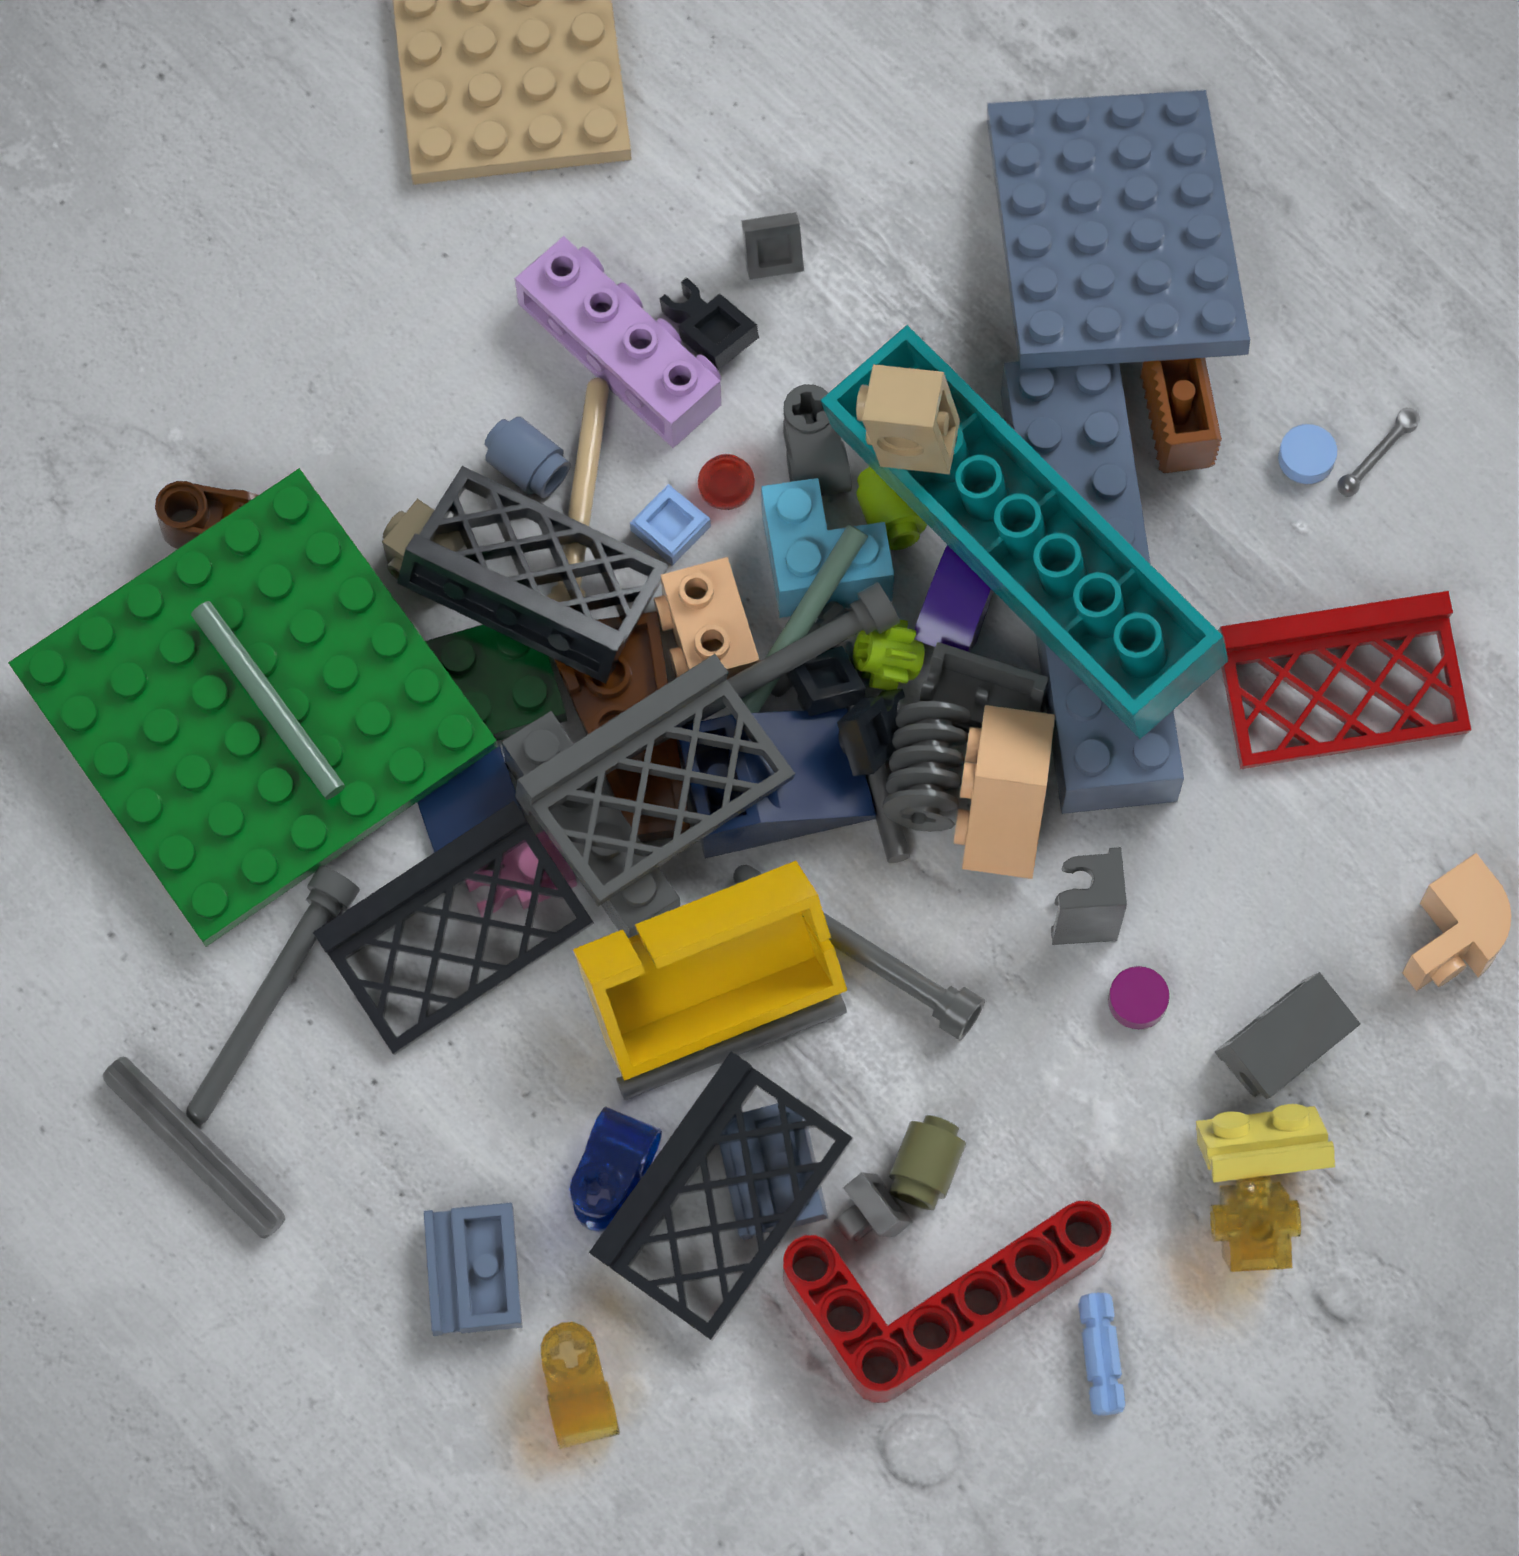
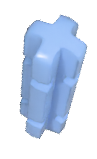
[1078,1292,1126,1416]

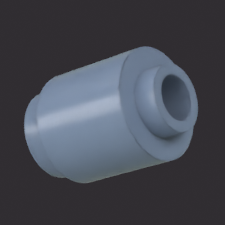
[484,416,571,498]

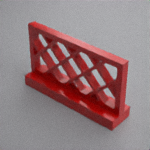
[1218,591,1471,769]

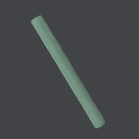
[730,524,868,715]
[191,601,345,800]

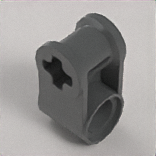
[783,384,852,496]

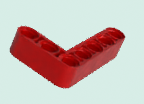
[783,1201,1112,1403]

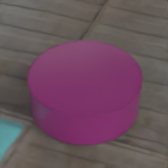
[1108,966,1170,1030]

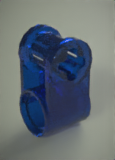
[570,1106,662,1232]

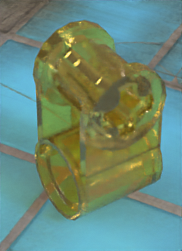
[541,1322,620,1450]

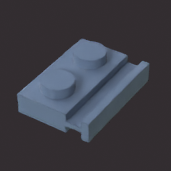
[720,1098,829,1240]
[423,1202,523,1336]

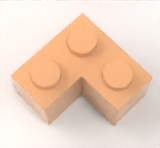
[953,705,1055,879]

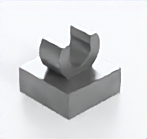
[741,212,804,280]
[833,1172,913,1241]

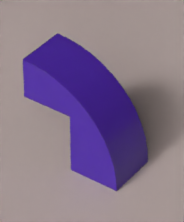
[914,545,994,652]

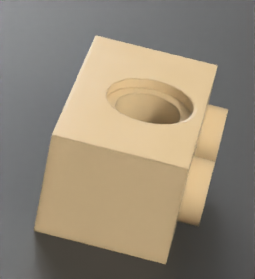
[856,365,960,474]

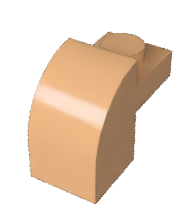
[1402,853,1511,991]

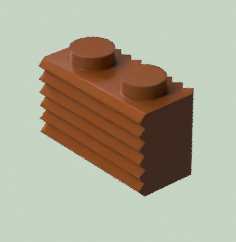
[1140,358,1222,474]

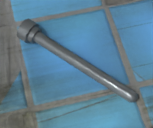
[653,582,900,746]
[733,865,985,1040]
[186,866,360,1124]

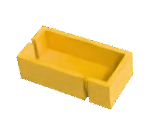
[573,860,847,1081]

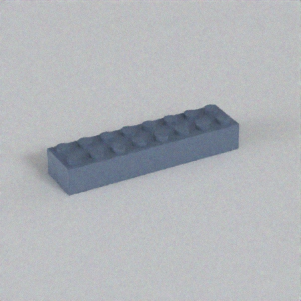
[1001,361,1184,814]

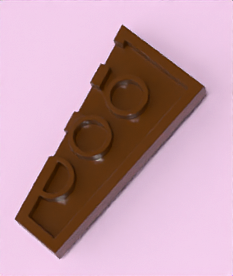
[554,611,690,842]

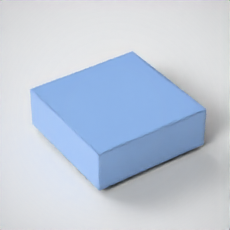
[630,484,711,566]

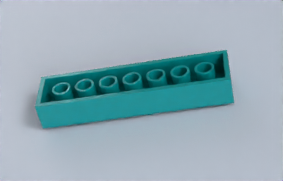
[820,325,1228,739]

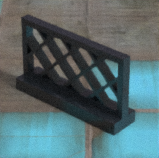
[397,466,669,684]
[313,801,594,1055]
[589,1051,853,1341]

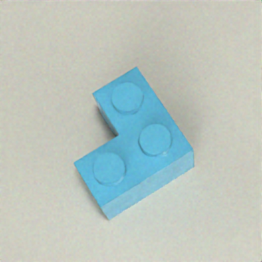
[761,478,894,618]

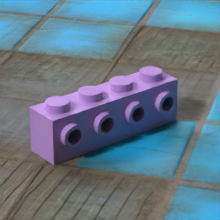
[515,236,721,448]

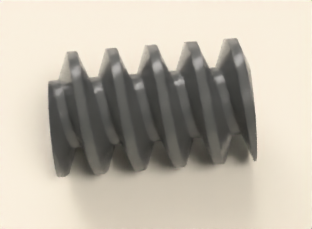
[882,701,971,832]

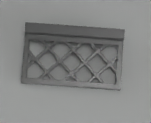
[515,654,795,906]

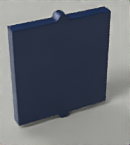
[417,745,524,853]

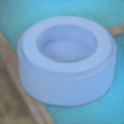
[1278,424,1337,484]

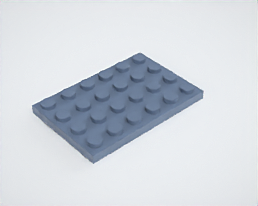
[987,90,1250,369]

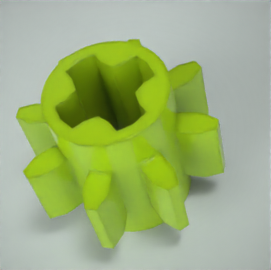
[853,619,925,690]

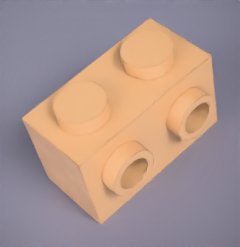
[653,557,760,679]

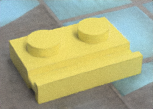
[1196,1104,1335,1182]

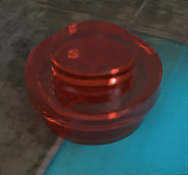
[698,454,755,510]

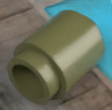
[889,1115,966,1210]

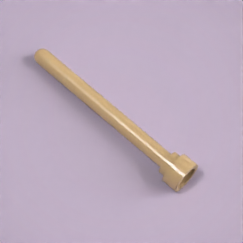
[546,378,609,602]

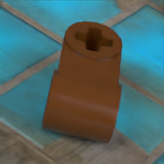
[155,481,258,549]

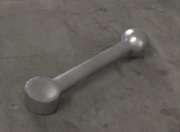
[1337,408,1420,497]

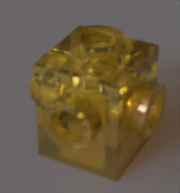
[1210,1176,1301,1272]

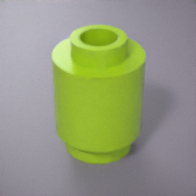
[856,467,927,550]

